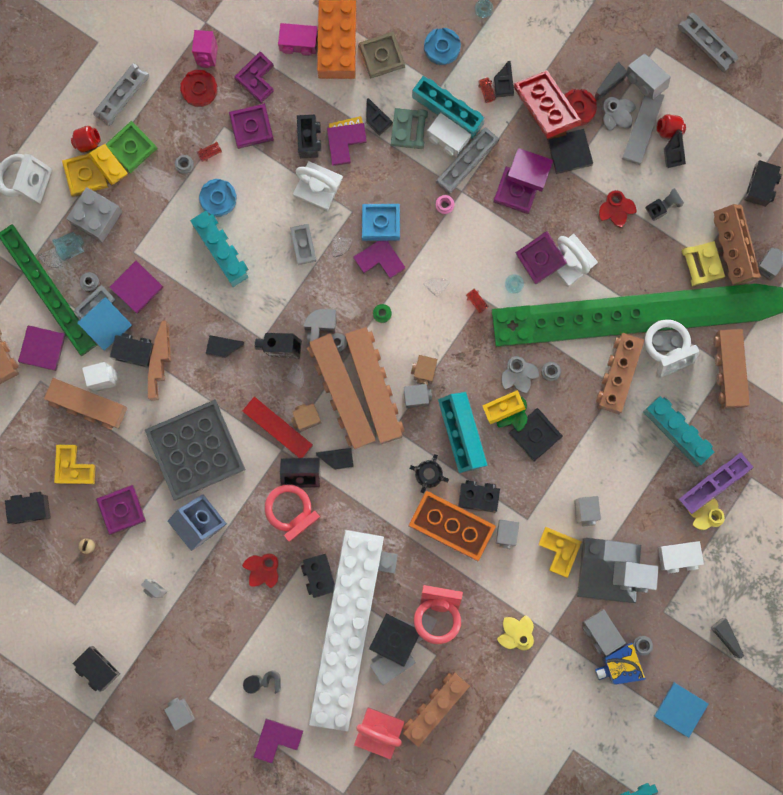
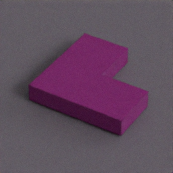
[234,51,274,103]
[327,123,367,166]
[353,241,405,279]
[254,718,303,763]

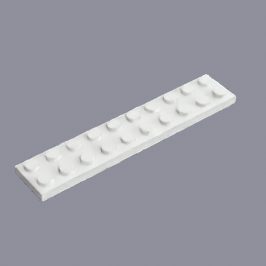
[309,530,384,731]

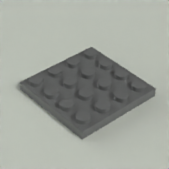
[145,399,246,501]

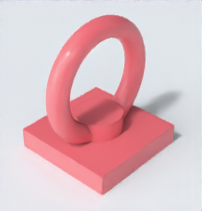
[264,484,320,542]
[414,585,463,644]
[354,707,405,759]

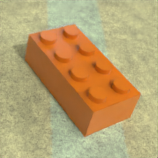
[317,0,357,79]
[408,491,496,562]

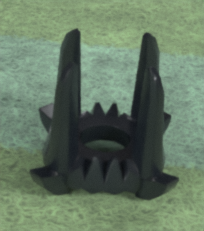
[409,454,449,494]

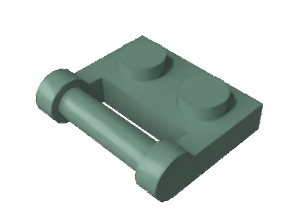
[391,108,428,149]

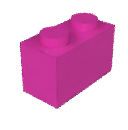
[278,23,318,56]
[192,30,218,68]

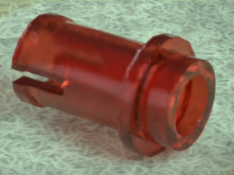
[478,77,497,103]
[197,141,222,162]
[466,288,489,313]

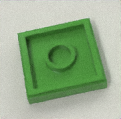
[105,121,158,173]

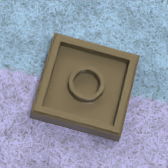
[359,32,405,79]

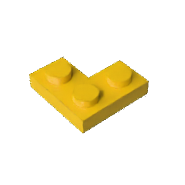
[54,445,95,484]
[538,527,582,578]

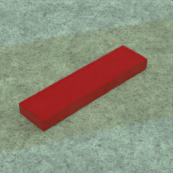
[242,396,313,458]

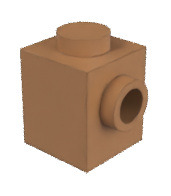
[411,355,438,386]
[291,403,322,432]

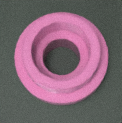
[436,195,454,214]

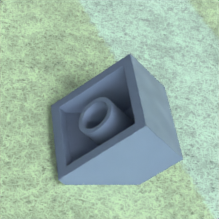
[168,494,227,551]

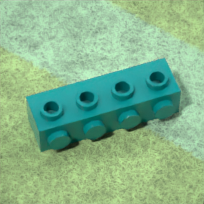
[412,76,485,139]
[190,211,249,287]
[438,392,488,473]
[643,396,715,467]

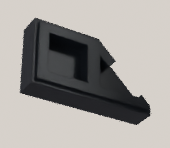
[494,61,514,97]
[366,98,393,136]
[664,129,686,168]
[206,335,244,358]
[316,448,354,470]

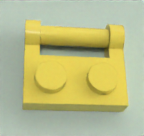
[681,241,725,286]

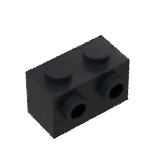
[297,114,322,159]
[744,160,782,207]
[110,333,154,368]
[280,458,320,488]
[458,480,500,513]
[5,492,51,525]
[301,554,335,598]
[72,646,120,692]

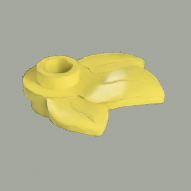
[688,498,725,530]
[497,616,534,651]

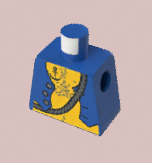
[595,642,646,685]

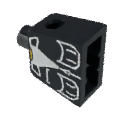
[255,333,302,359]

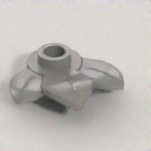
[602,97,636,131]
[502,356,539,393]

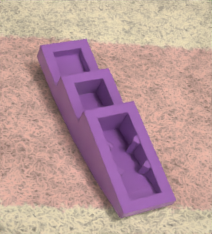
[679,452,754,514]

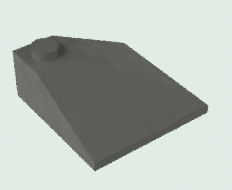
[577,538,641,603]

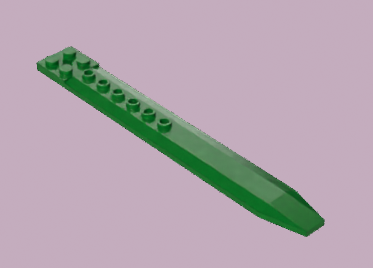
[491,283,783,347]

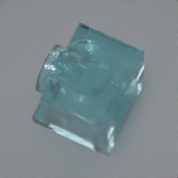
[52,231,84,261]

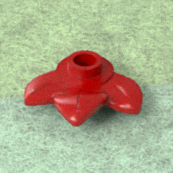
[599,190,637,227]
[242,554,279,588]

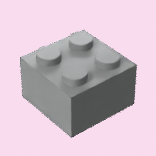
[66,187,123,243]

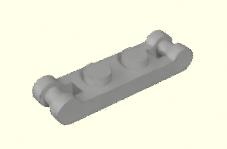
[678,13,738,72]
[93,63,149,126]

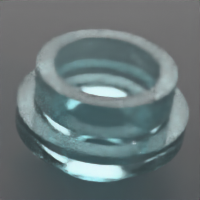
[475,0,493,18]
[505,274,524,293]

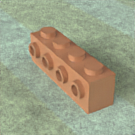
[713,204,761,284]
[713,329,750,409]
[596,333,644,415]
[44,378,127,430]
[403,672,470,747]

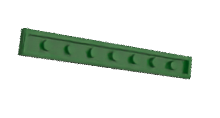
[0,224,97,356]

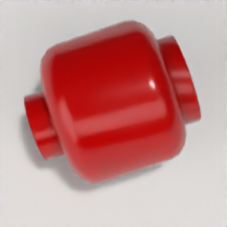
[656,114,686,139]
[71,126,101,153]

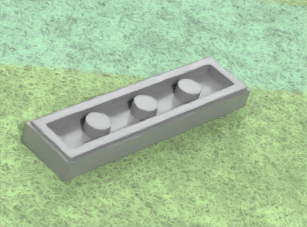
[622,94,664,165]
[436,127,499,194]

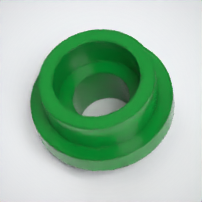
[373,304,392,323]

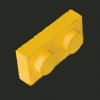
[89,144,128,185]
[482,390,526,425]

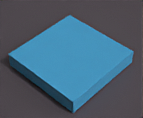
[362,204,400,241]
[77,297,132,350]
[654,682,708,738]

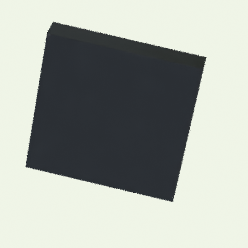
[547,129,593,174]
[509,408,563,462]
[369,613,419,667]

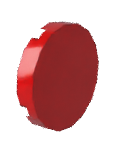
[180,70,218,107]
[564,89,597,126]

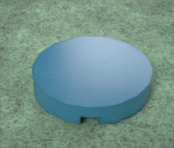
[424,28,461,65]
[199,179,237,217]

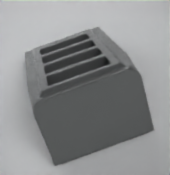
[594,62,627,101]
[711,618,744,658]

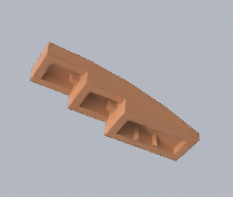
[148,321,171,401]

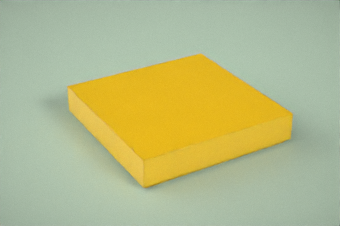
[62,153,108,197]

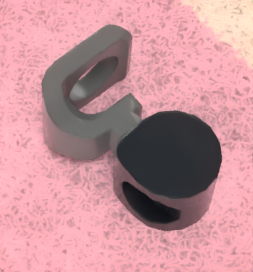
[645,188,684,221]
[243,670,281,694]

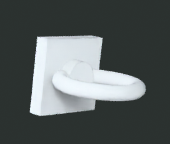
[0,154,52,204]
[293,161,343,211]
[556,234,598,287]
[644,320,699,378]

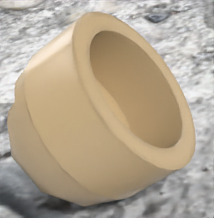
[78,538,95,554]

